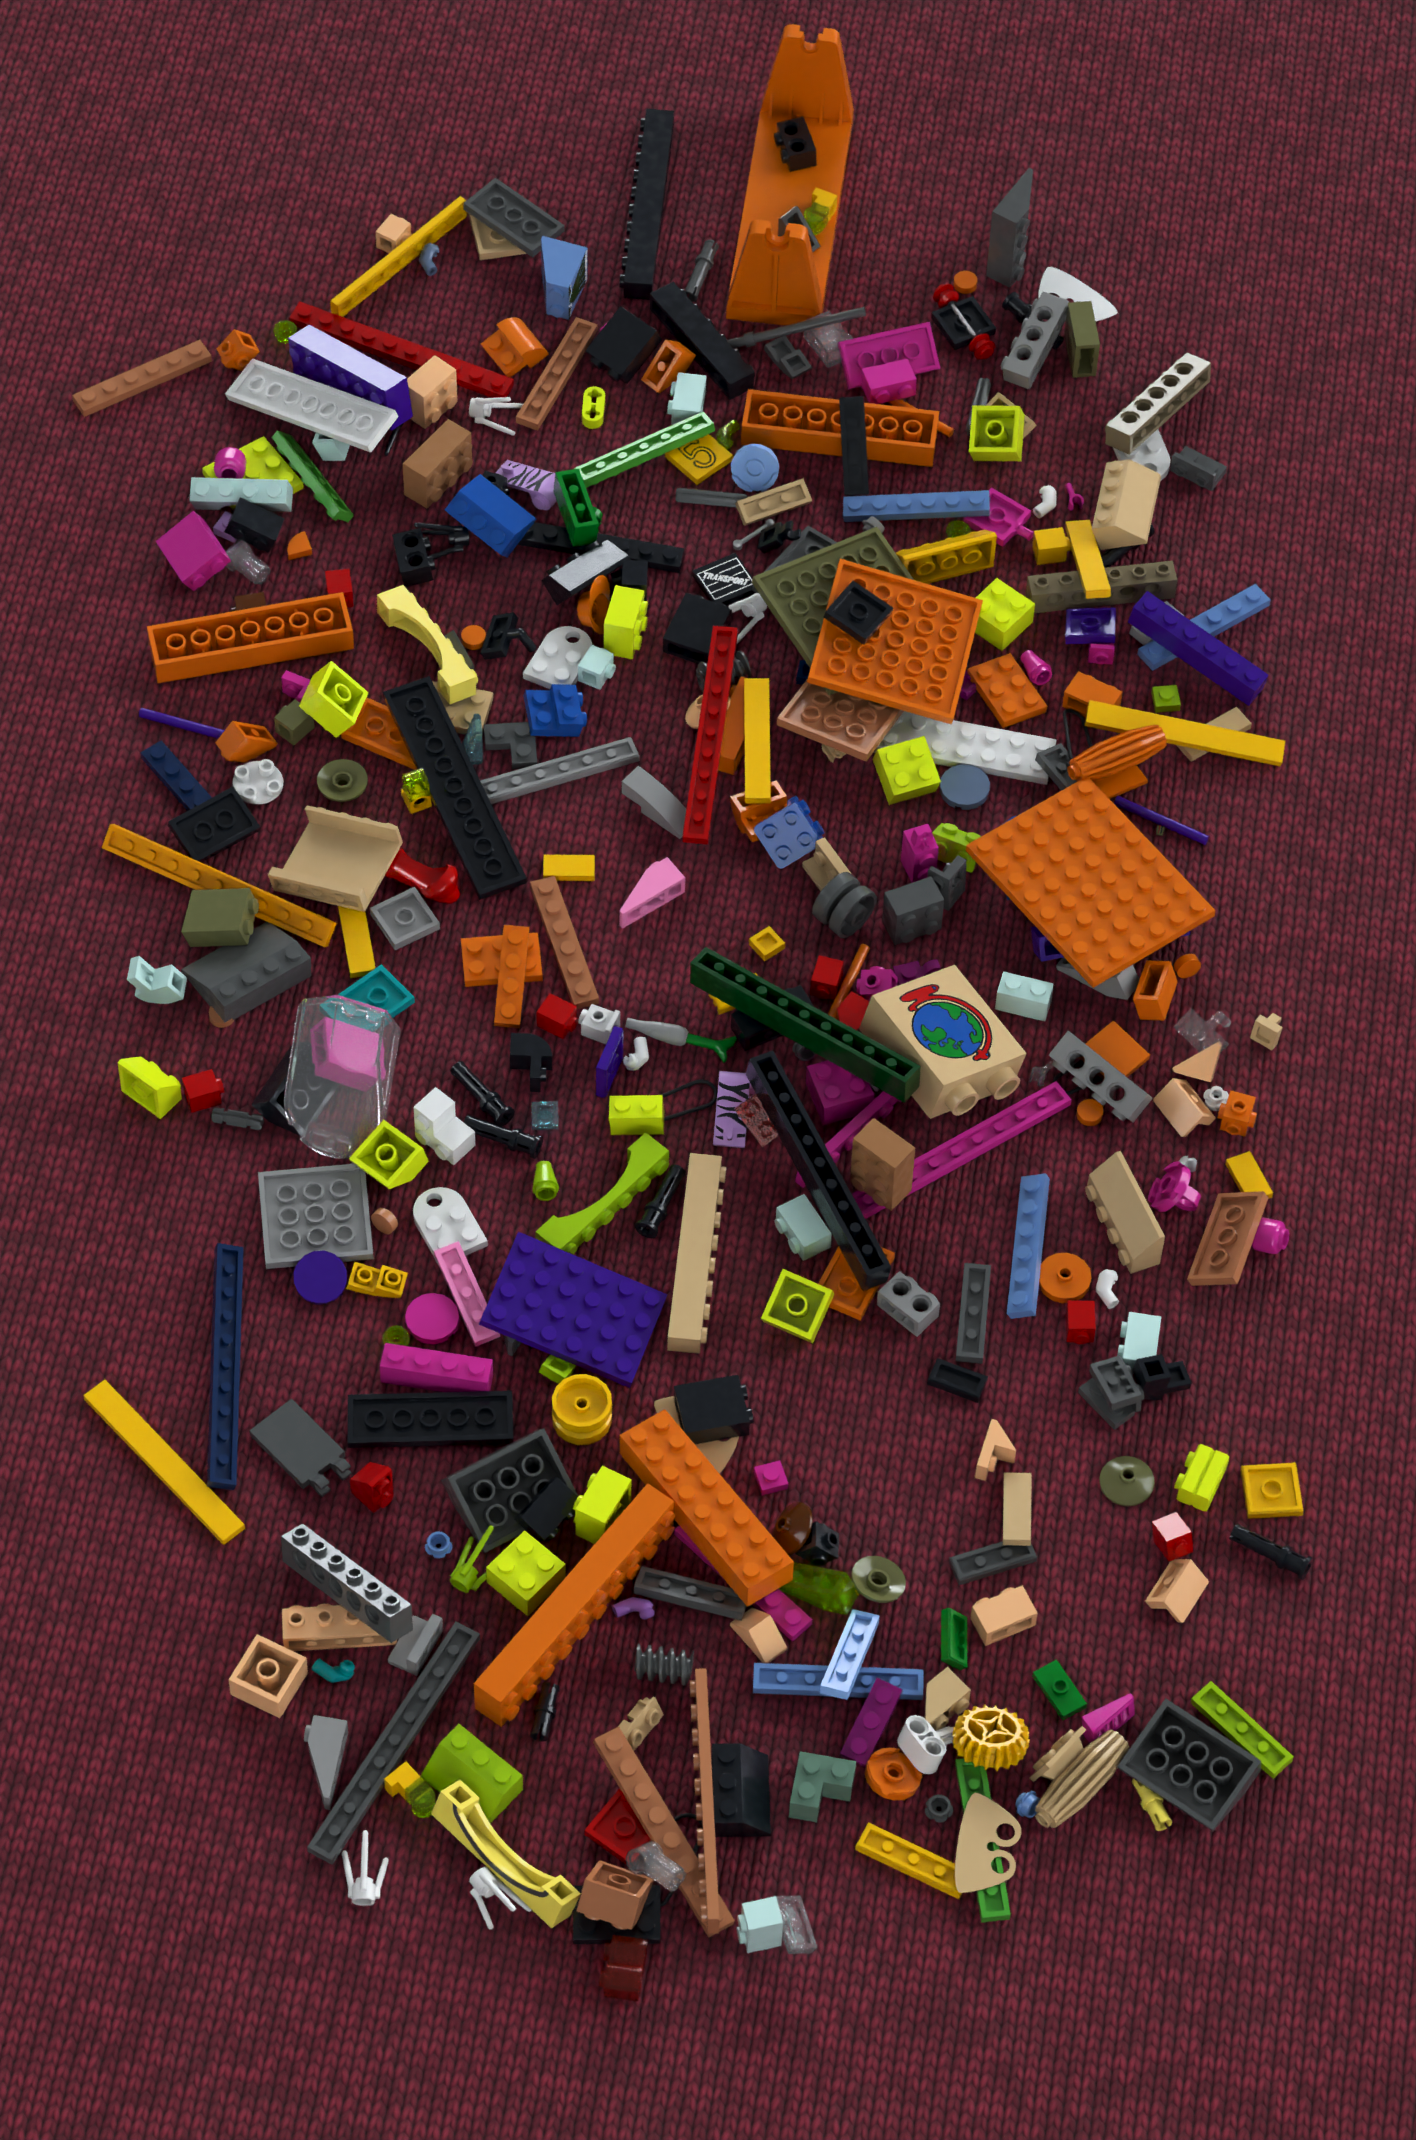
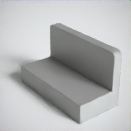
[388,1614,443,1676]

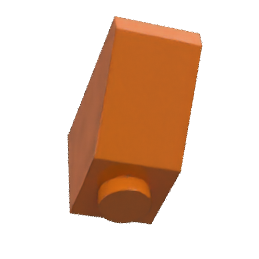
[641,339,696,393]
[215,721,278,763]

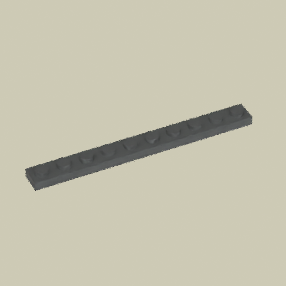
[307,1621,480,1865]

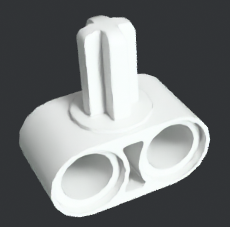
[897,1715,953,1774]

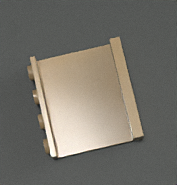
[268,805,403,912]

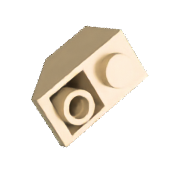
[924,1667,971,1730]

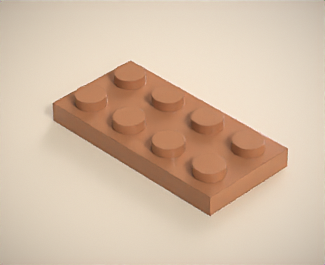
[1187,1191,1268,1286]

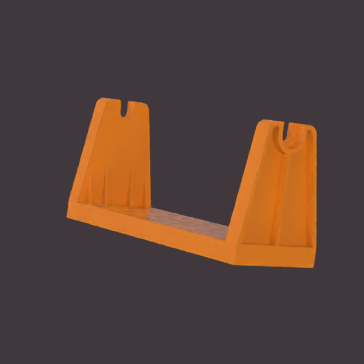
[726,24,854,329]

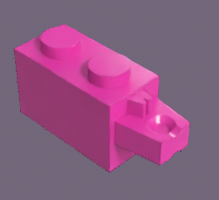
[901,824,939,883]

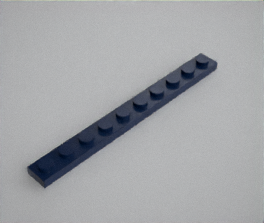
[207,1243,244,1490]

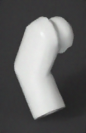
[1096,1269,1119,1309]

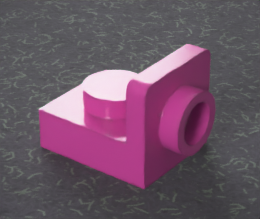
[1088,643,1115,665]
[281,670,310,702]

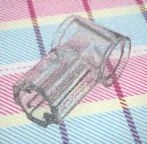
[225,540,270,585]
[626,1841,686,1892]

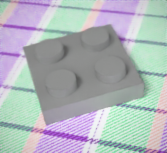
[370,887,440,950]

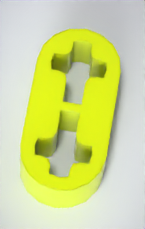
[582,386,605,429]

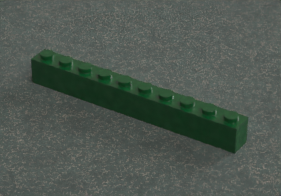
[690,947,921,1103]

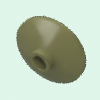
[317,759,368,802]
[1099,1456,1155,1506]
[851,1556,906,1603]

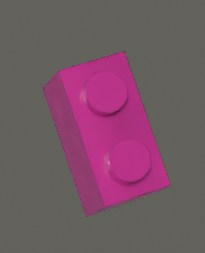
[861,359,917,404]

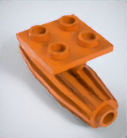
[1067,724,1167,799]

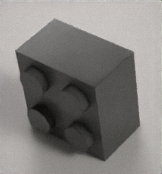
[882,876,944,945]

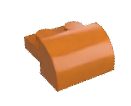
[481,317,549,378]
[730,780,787,842]

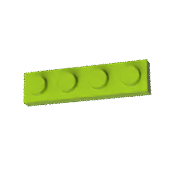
[1190,1681,1294,1779]

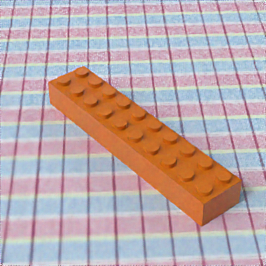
[474,1483,675,1727]

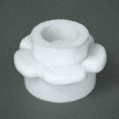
[1203,1086,1229,1111]

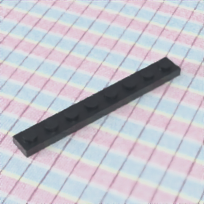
[517,522,685,573]

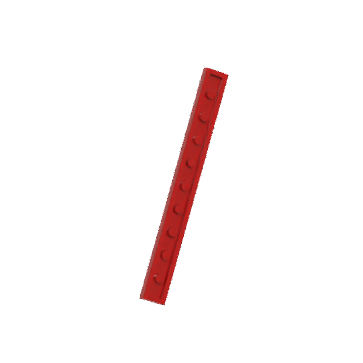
[289,302,514,398]
[682,626,738,845]

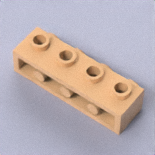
[282,1604,397,1651]

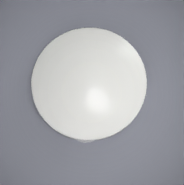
[233,759,283,804]

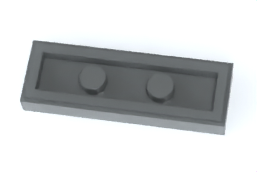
[949,1541,1037,1585]

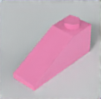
[619,857,685,929]

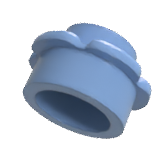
[425,1532,452,1558]
[1015,1791,1040,1818]

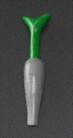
[625,1018,737,1063]

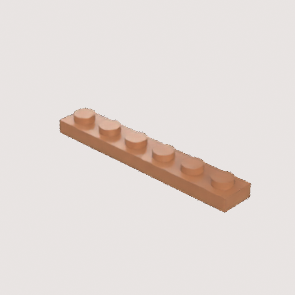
[516,317,598,431]
[72,340,212,417]
[530,876,599,1009]

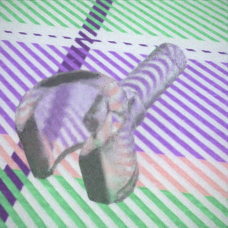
[1029,1059,1055,1087]

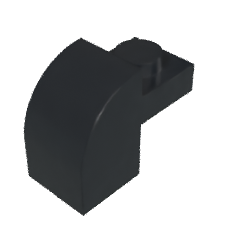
[510,1033,552,1092]
[1133,1354,1192,1400]

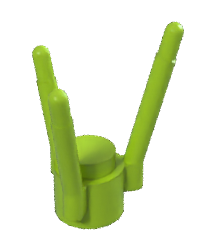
[450,1525,494,1593]

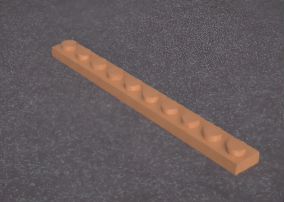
[690,1668,719,1934]

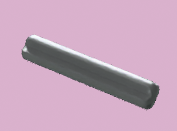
[965,378,991,437]
[675,488,747,508]

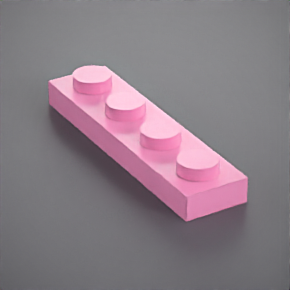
[434,1241,500,1347]

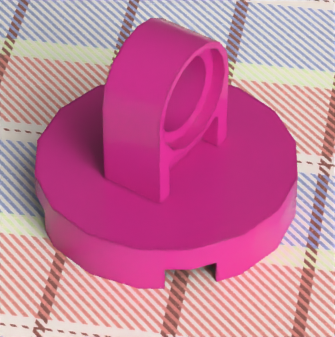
[1148,1161,1201,1212]

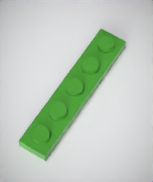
[271,430,354,522]

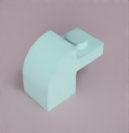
[127,956,187,1004]

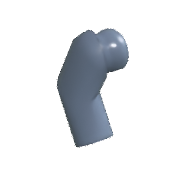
[419,243,439,276]

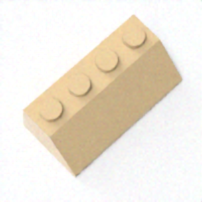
[1092,459,1161,550]
[1085,1151,1165,1274]

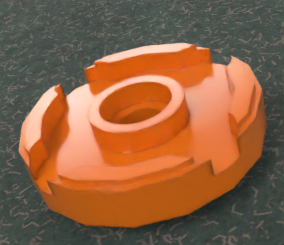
[1039,1253,1092,1303]
[865,1747,922,1801]

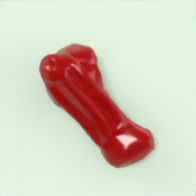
[385,848,460,904]

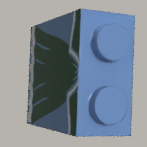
[541,236,587,320]

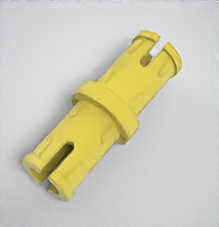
[1132,1779,1172,1831]

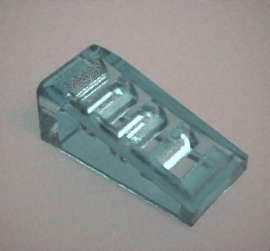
[462,714,483,765]

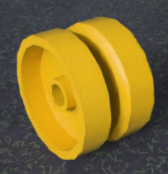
[552,1374,612,1445]

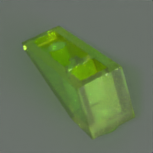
[779,1562,859,1615]

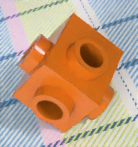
[217,329,260,371]
[1217,1090,1257,1136]

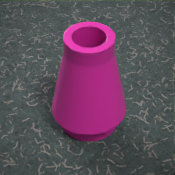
[1020,650,1052,685]

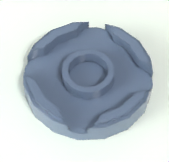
[940,764,990,810]

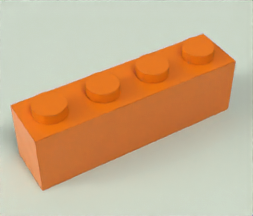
[719,676,745,775]

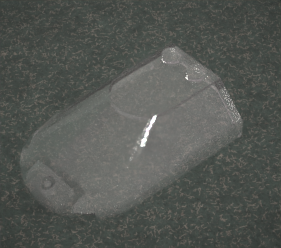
[284,995,401,1159]

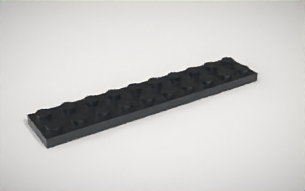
[383,676,527,900]

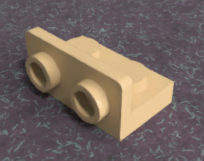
[802,837,851,891]

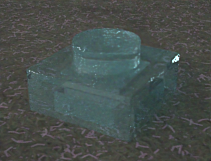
[532,1101,559,1130]

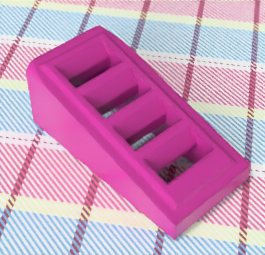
[1082,1693,1135,1743]

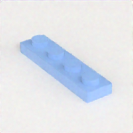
[820,1609,879,1700]

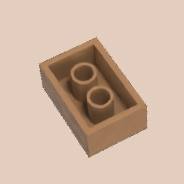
[403,419,473,508]
[850,1118,915,1211]

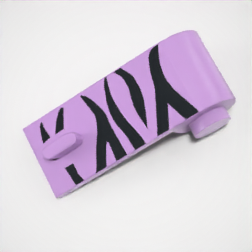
[496,460,557,510]
[713,1071,755,1148]

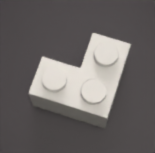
[414,1087,476,1165]

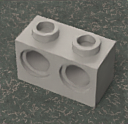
[877,1271,940,1337]

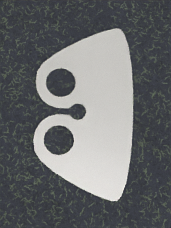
[1039,267,1118,322]

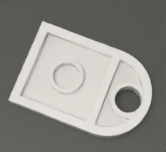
[1113,429,1170,481]
[523,626,592,689]
[413,1187,488,1263]

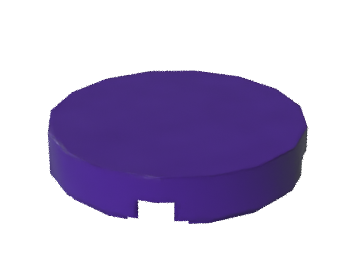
[294,1250,347,1305]

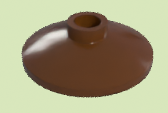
[772,1502,813,1555]

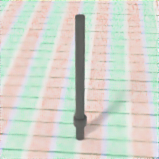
[727,307,866,348]

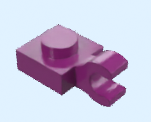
[893,959,941,985]

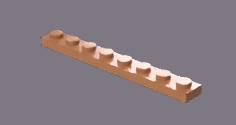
[593,1726,735,1938]

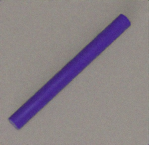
[139,708,225,739]
[1114,796,1209,845]

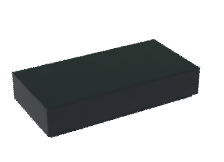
[927,1358,988,1403]

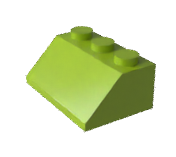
[421,1724,523,1824]

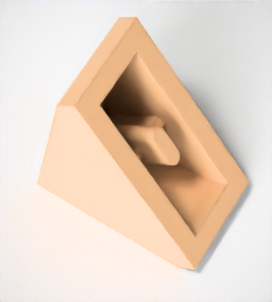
[1172,1041,1222,1082]
[730,1608,787,1663]

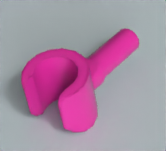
[1065,483,1084,511]

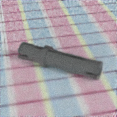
[685,240,719,302]

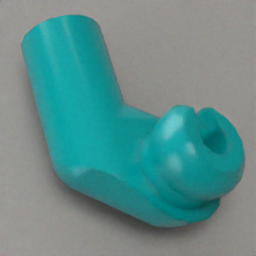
[312,1658,355,1683]

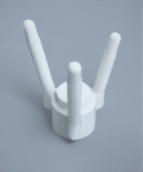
[469,397,523,436]
[728,593,767,645]
[342,1830,389,1906]
[469,1867,532,1930]

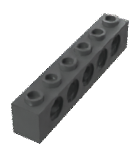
[281,1524,413,1643]

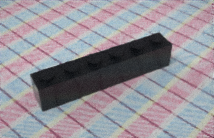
[650,281,755,400]

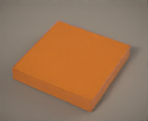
[1078,1020,1150,1081]

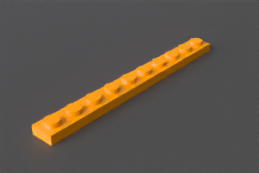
[102,824,336,947]

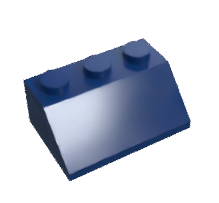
[445,474,537,558]

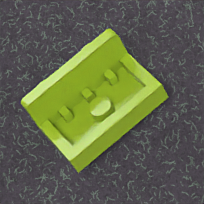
[932,823,981,872]

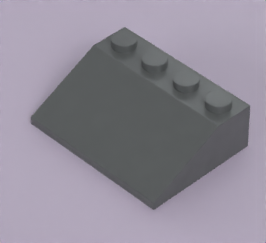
[986,168,1033,288]
[181,922,311,1022]
[441,1428,578,1553]
[1117,1698,1261,1831]

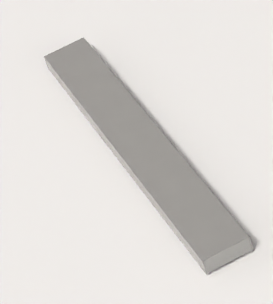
[480,737,640,804]

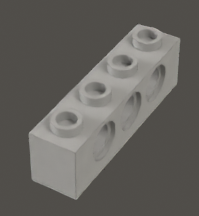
[1001,291,1069,390]
[1049,1031,1153,1123]

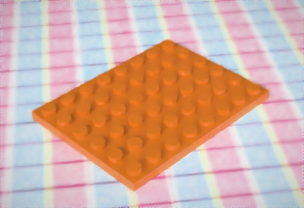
[966,778,1216,988]

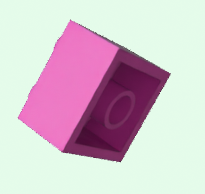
[806,1060,874,1125]

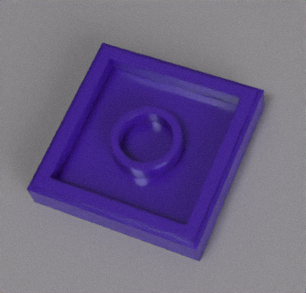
[1065,608,1116,644]
[596,1026,624,1099]

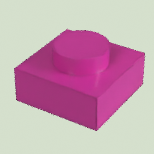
[754,1460,788,1495]

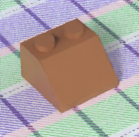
[577,1860,654,1930]

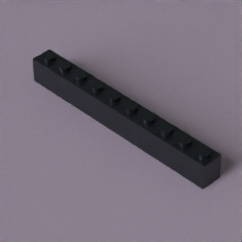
[619,109,674,300]
[746,1050,891,1291]

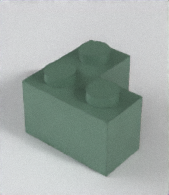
[789,1751,856,1822]

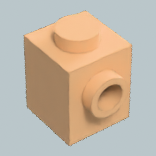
[376,214,412,253]

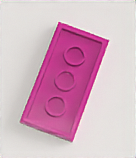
[837,322,940,390]

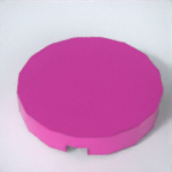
[405,1293,460,1345]

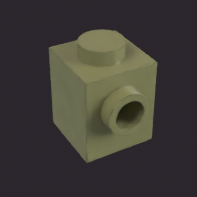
[274,699,315,745]

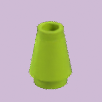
[532,1161,559,1201]

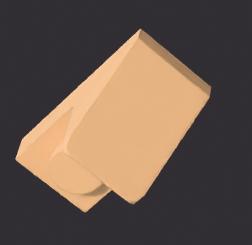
[975,1419,1016,1481]

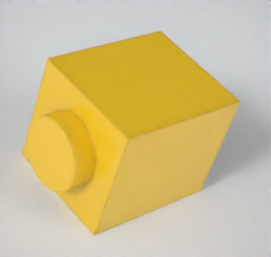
[1032,527,1071,565]

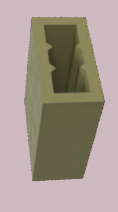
[1064,301,1100,378]
[181,888,259,947]

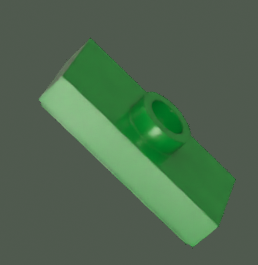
[941,1607,967,1670]
[1032,1659,1087,1721]

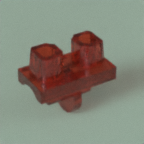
[734,1093,779,1147]

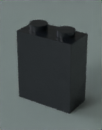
[585,306,662,384]
[663,593,732,664]
[674,1375,754,1444]

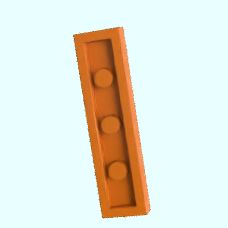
[494,925,530,1028]

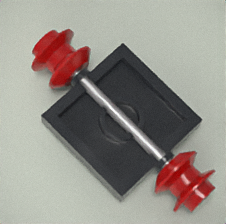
[931,284,996,359]

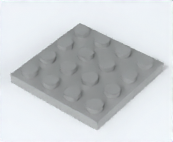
[258,1164,374,1269]

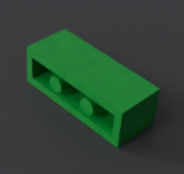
[553,468,599,547]

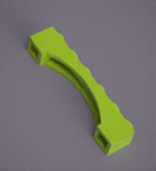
[535,1132,669,1255]

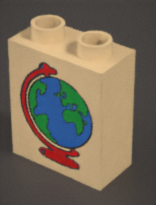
[859,965,1027,1119]

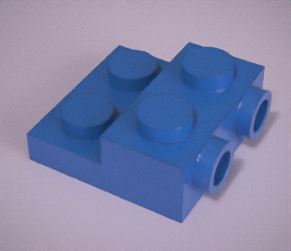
[523,684,587,737]

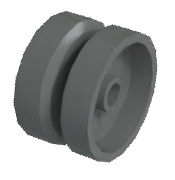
[812,872,877,938]

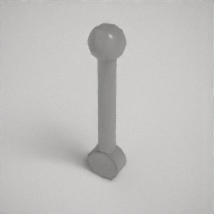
[733,519,775,550]

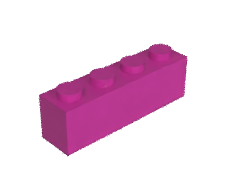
[380,1343,493,1392]

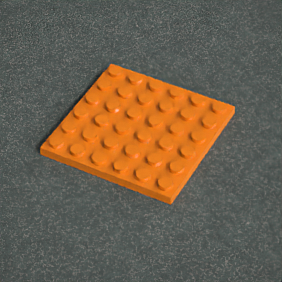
[807,559,983,724]

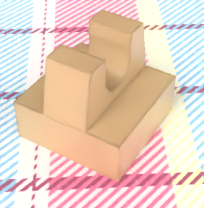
[1250,1013,1283,1050]

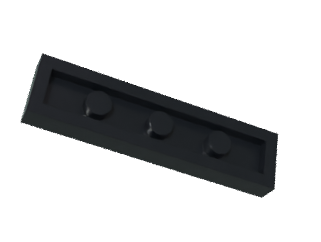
[839,396,869,495]

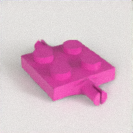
[963,488,1034,547]

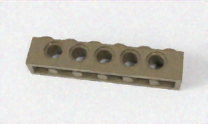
[1105,352,1211,455]
[1025,561,1177,613]

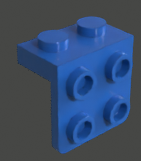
[754,795,824,869]

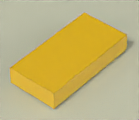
[543,855,595,881]
[1225,1151,1273,1199]

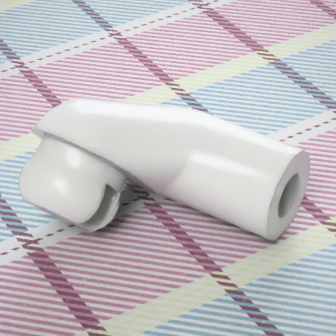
[1033,485,1056,518]
[623,1037,649,1071]

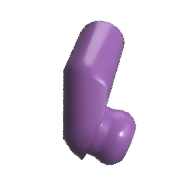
[612,1597,655,1620]

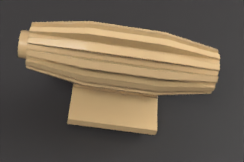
[1030,1726,1130,1828]

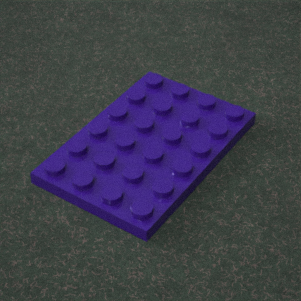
[479,1232,668,1388]

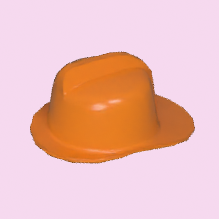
[577,575,610,634]

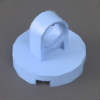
[731,444,779,492]

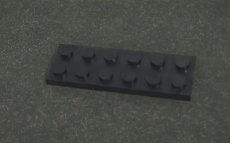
[348,1391,513,1448]

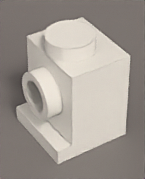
[578,1004,620,1044]

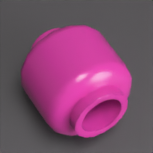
[214,447,246,479]
[1252,1217,1289,1254]

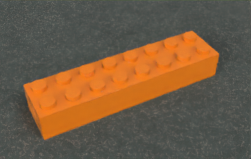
[741,389,939,467]
[147,592,354,683]
[620,1409,794,1607]

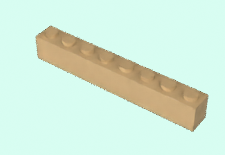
[667,1153,726,1354]

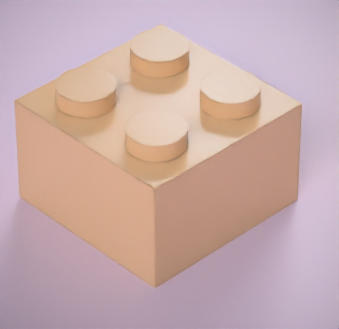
[407,355,458,429]
[229,1634,308,1718]

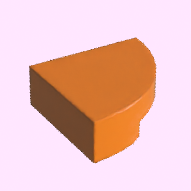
[287,531,312,560]

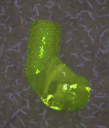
[716,419,740,449]

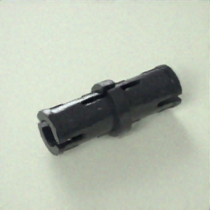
[530,1682,560,1741]

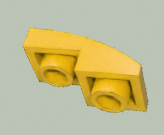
[346,1261,408,1298]

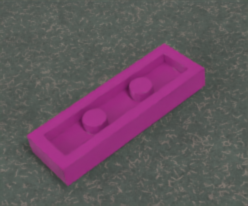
[840,1678,903,1768]

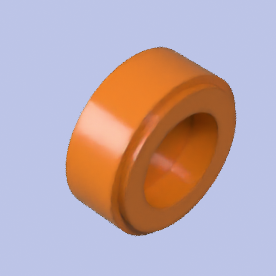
[954,271,978,294]
[461,625,486,650]
[1174,954,1201,978]
[1076,1099,1103,1126]

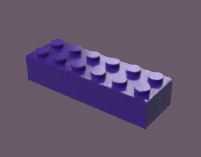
[288,325,413,430]

